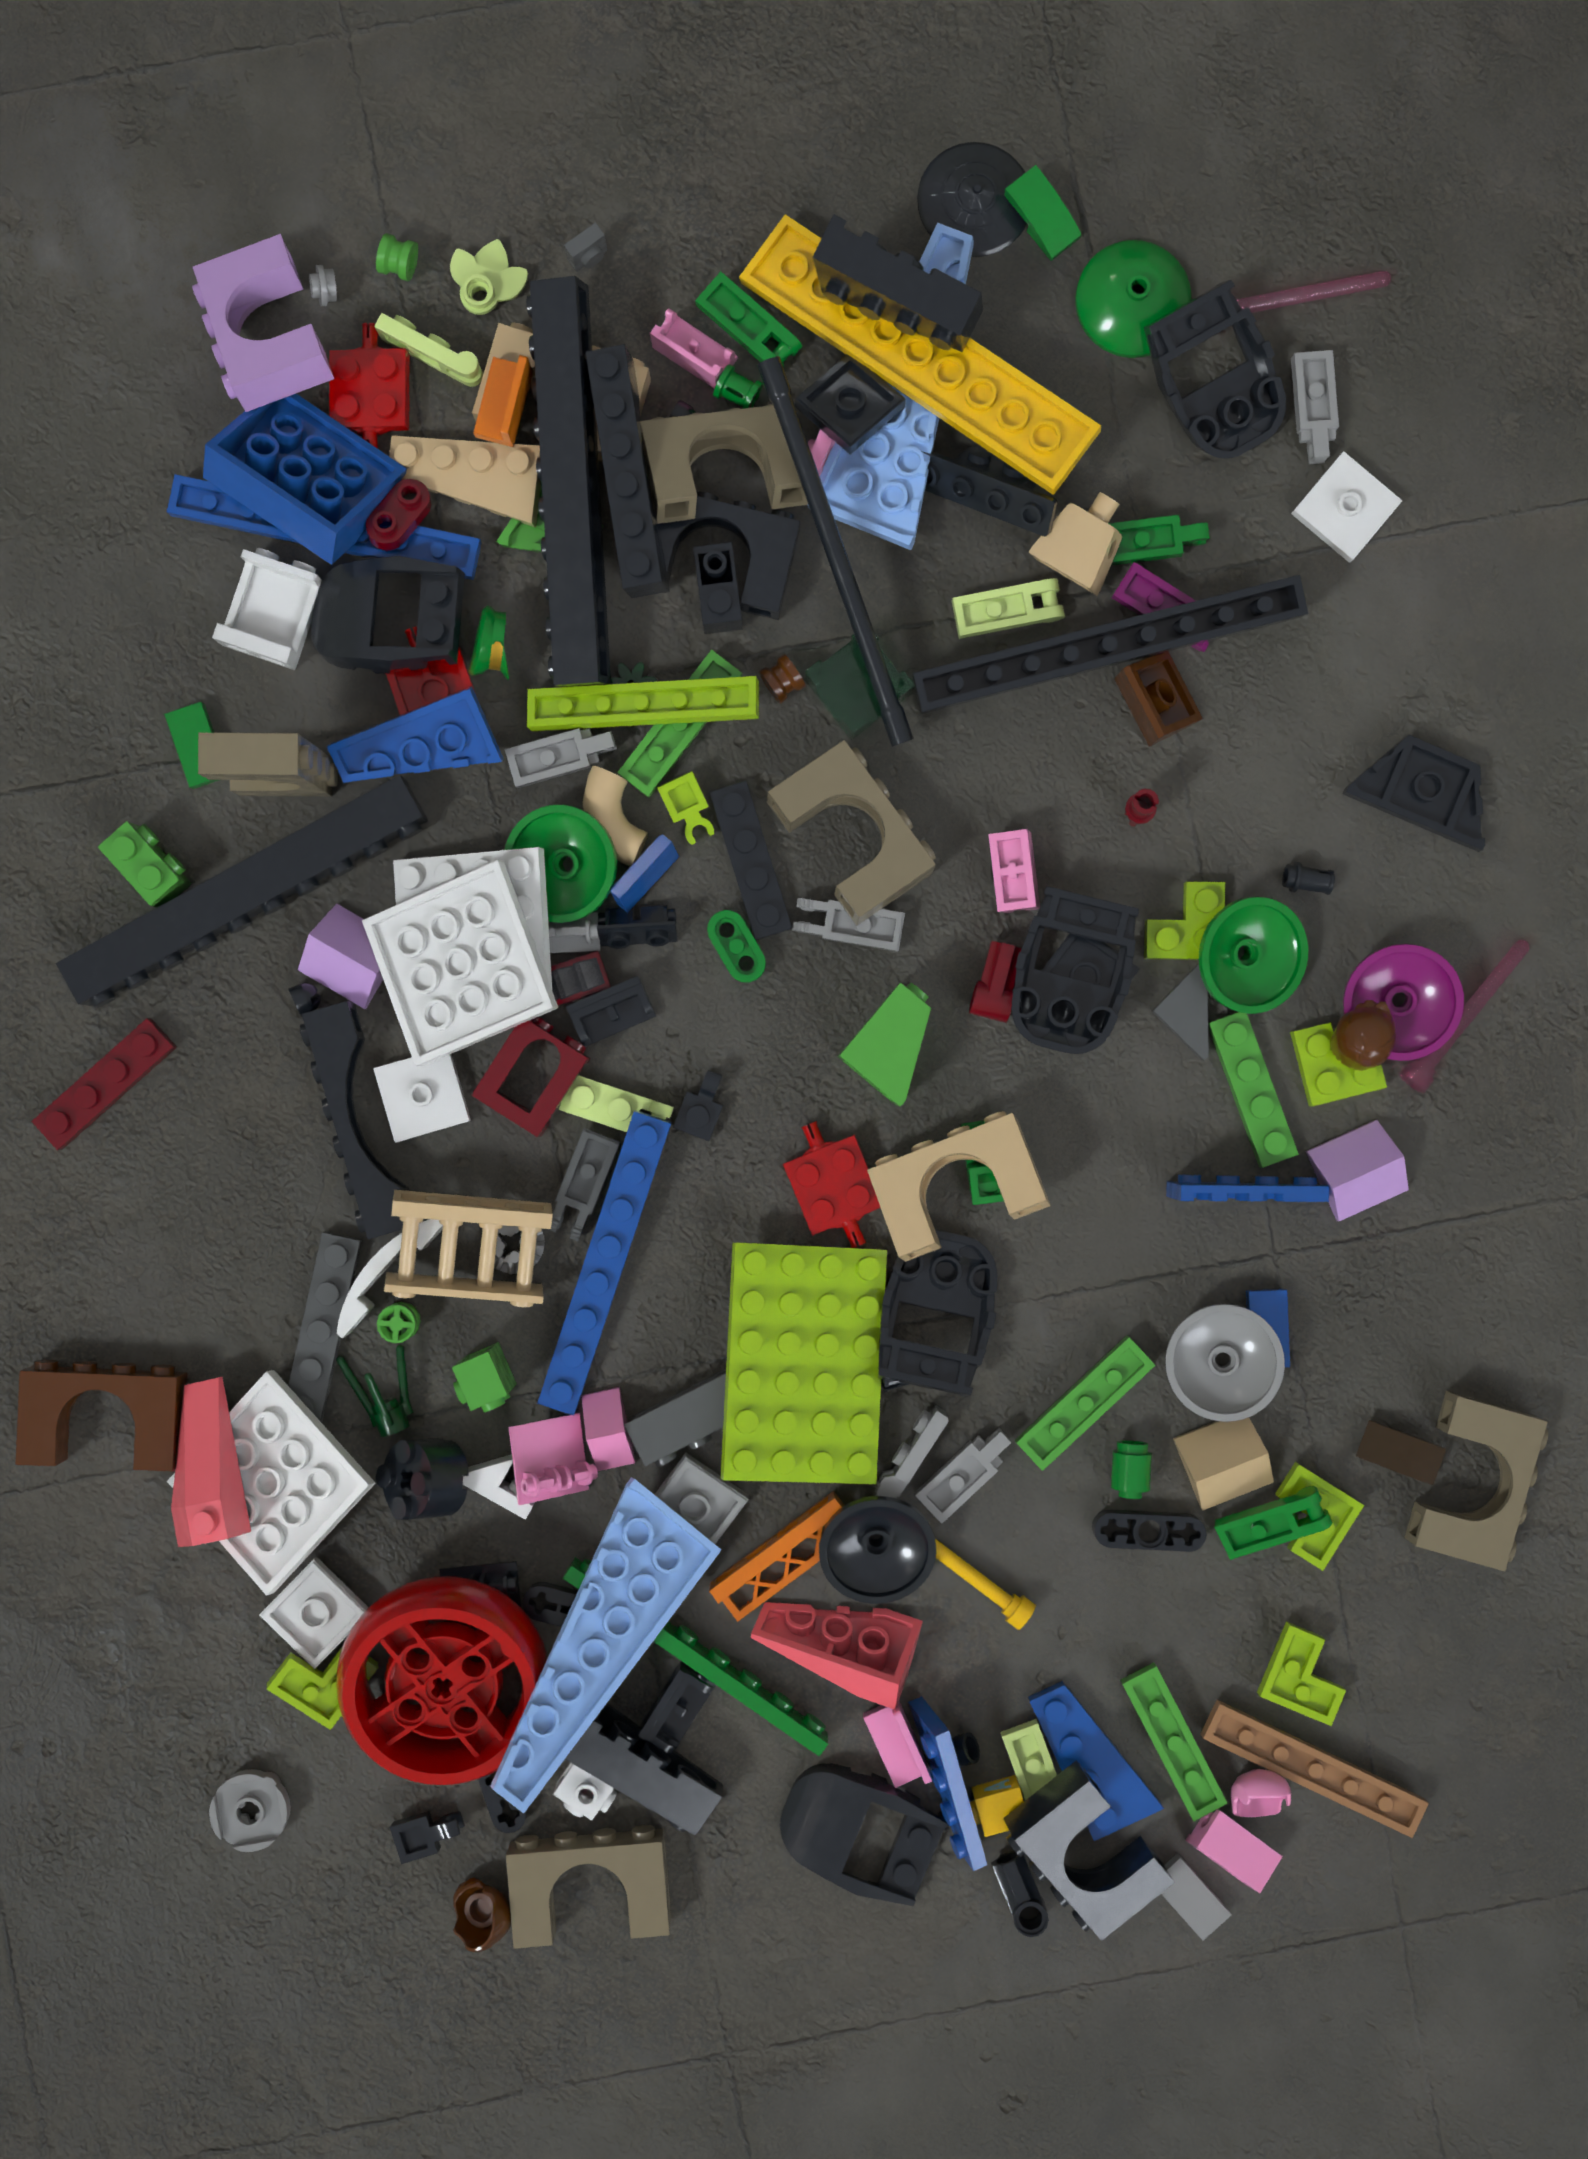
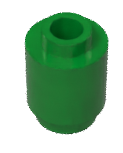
[1111,1440,1152,1499]

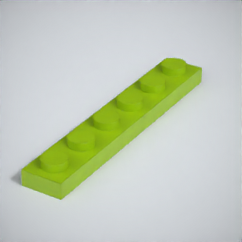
[527,676,759,731]

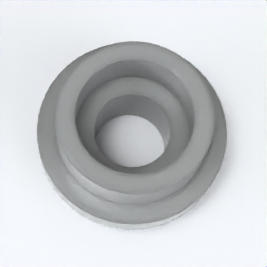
[309,265,337,306]

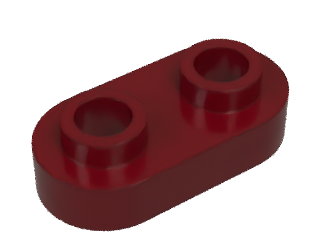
[366,479,431,551]

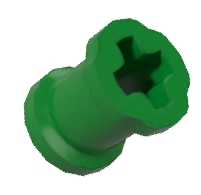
[713,364,763,409]

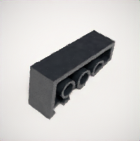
[812,214,983,352]
[565,1703,723,1835]

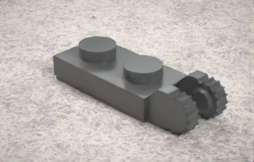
[548,1128,621,1241]

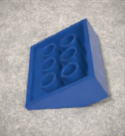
[203,394,407,565]

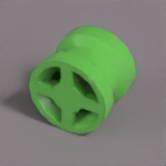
[376,233,419,281]
[377,1301,421,1343]

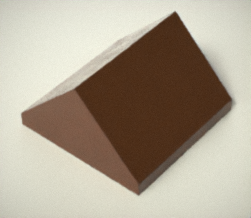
[1114,651,1203,747]

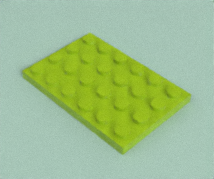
[720,1242,887,1484]

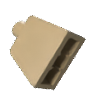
[1029,492,1122,596]

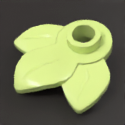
[450,239,528,315]

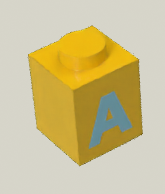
[970,1775,1024,1837]

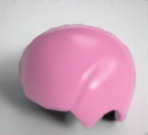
[1231,1769,1291,1817]

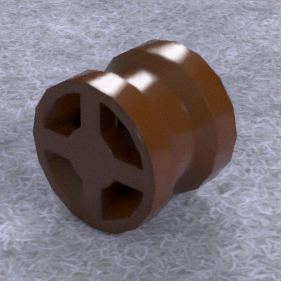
[759,654,806,704]

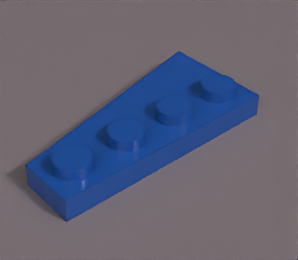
[327,686,504,783]
[1166,1174,1329,1202]
[1028,1681,1164,1841]
[908,1696,987,1871]

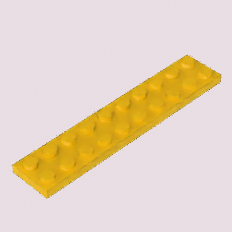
[739,214,1101,495]

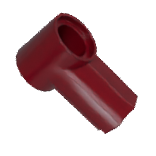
[969,941,1021,1023]

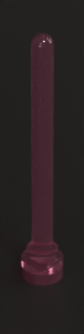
[1234,271,1391,313]
[1399,940,1530,1093]

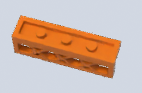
[709,1491,845,1622]

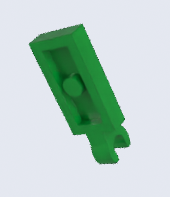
[1108,515,1210,566]

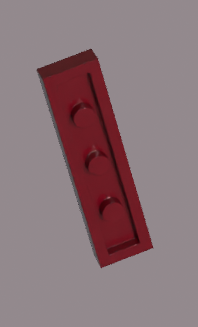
[31,1018,177,1150]

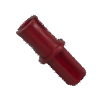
[1124,788,1159,827]

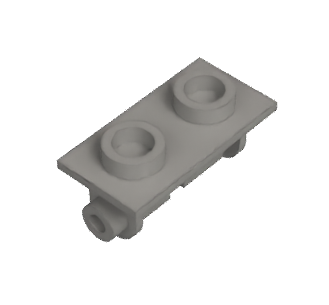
[548,912,600,953]

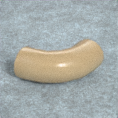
[582,766,648,867]

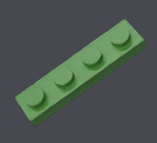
[617,649,743,798]
[1208,1012,1299,1168]
[1015,1336,1156,1471]
[1120,1662,1228,1821]

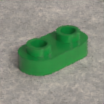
[707,910,766,983]

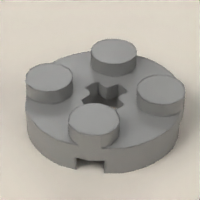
[209,1769,291,1852]

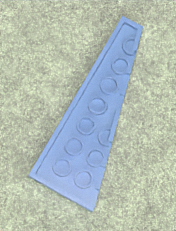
[807,223,974,550]
[490,1478,721,1813]

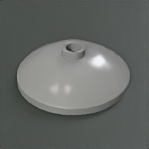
[1165,1304,1285,1422]

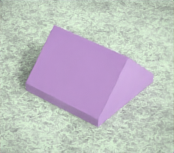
[298,903,383,1009]
[1305,1120,1409,1222]

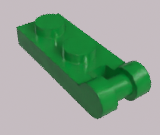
[695,271,802,368]
[1214,1486,1333,1560]

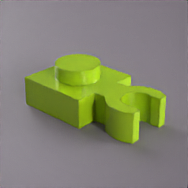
[657,771,714,845]

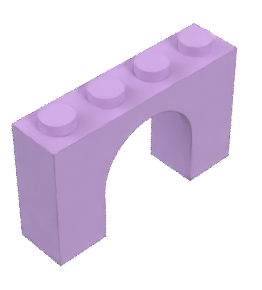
[192,234,334,412]

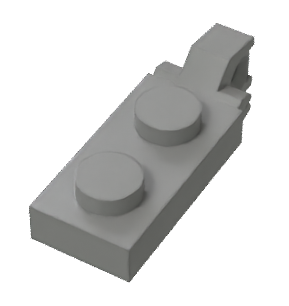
[1291,350,1339,464]
[505,728,617,789]
[915,1428,1012,1524]

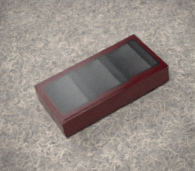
[551,951,611,1006]

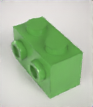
[98,821,192,907]
[452,1342,517,1413]

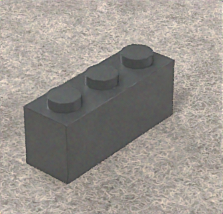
[624,1369,726,1467]

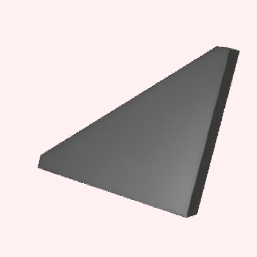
[1151,962,1209,1061]

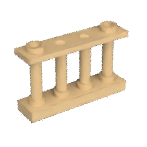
[384,1190,553,1307]

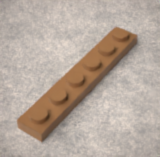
[1200,1700,1429,1838]

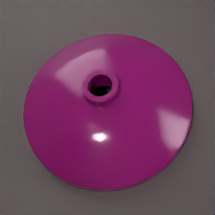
[1343,944,1464,1061]

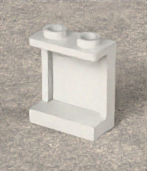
[212,548,322,670]

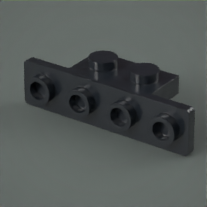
[921,446,1058,537]

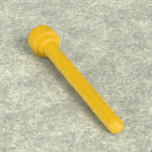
[935,1538,1036,1630]

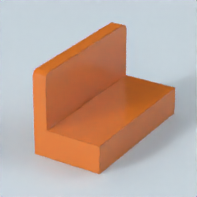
[473,355,533,447]

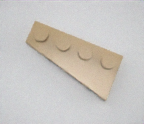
[389,436,541,528]

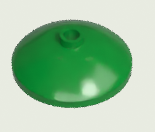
[1075,240,1192,358]
[504,805,617,923]
[1198,897,1308,1014]

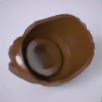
[1330,1000,1396,1071]
[453,1878,511,1953]

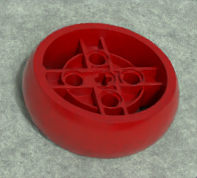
[336,1576,548,1785]

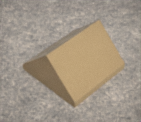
[1173,1417,1274,1511]

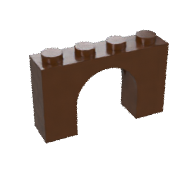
[15,1360,187,1472]

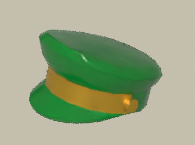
[468,605,509,680]

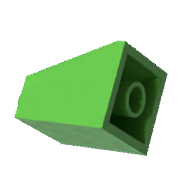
[837,983,931,1107]

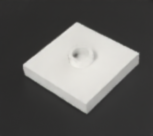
[1291,451,1402,563]
[373,1054,471,1143]
[259,1557,369,1669]

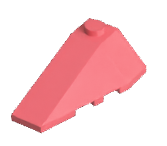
[171,1377,251,1547]
[751,1602,923,1710]

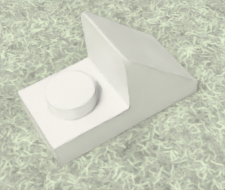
[463,1454,535,1520]

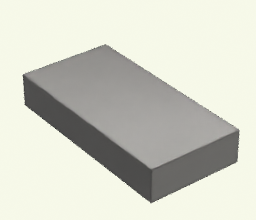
[1161,1853,1231,1941]

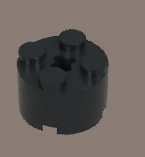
[376,1438,469,1520]

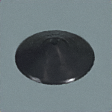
[917,142,1027,257]

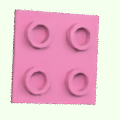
[509,1413,598,1505]

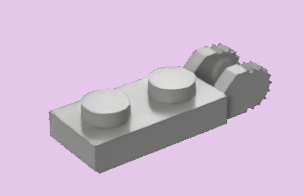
[792,898,905,952]
[875,1404,949,1498]

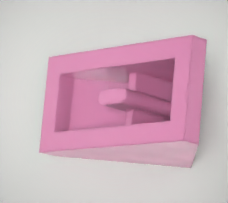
[581,1387,636,1471]

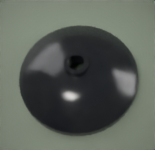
[819,1496,936,1604]

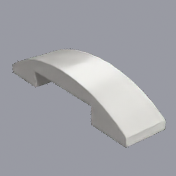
[336,1219,443,1338]

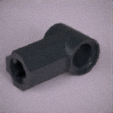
[991,1851,1049,1937]

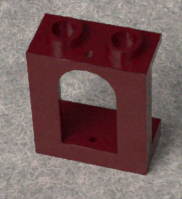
[471,1017,591,1137]

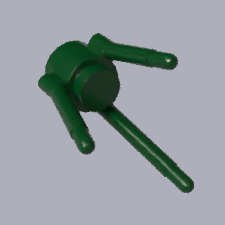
[336,1345,413,1437]

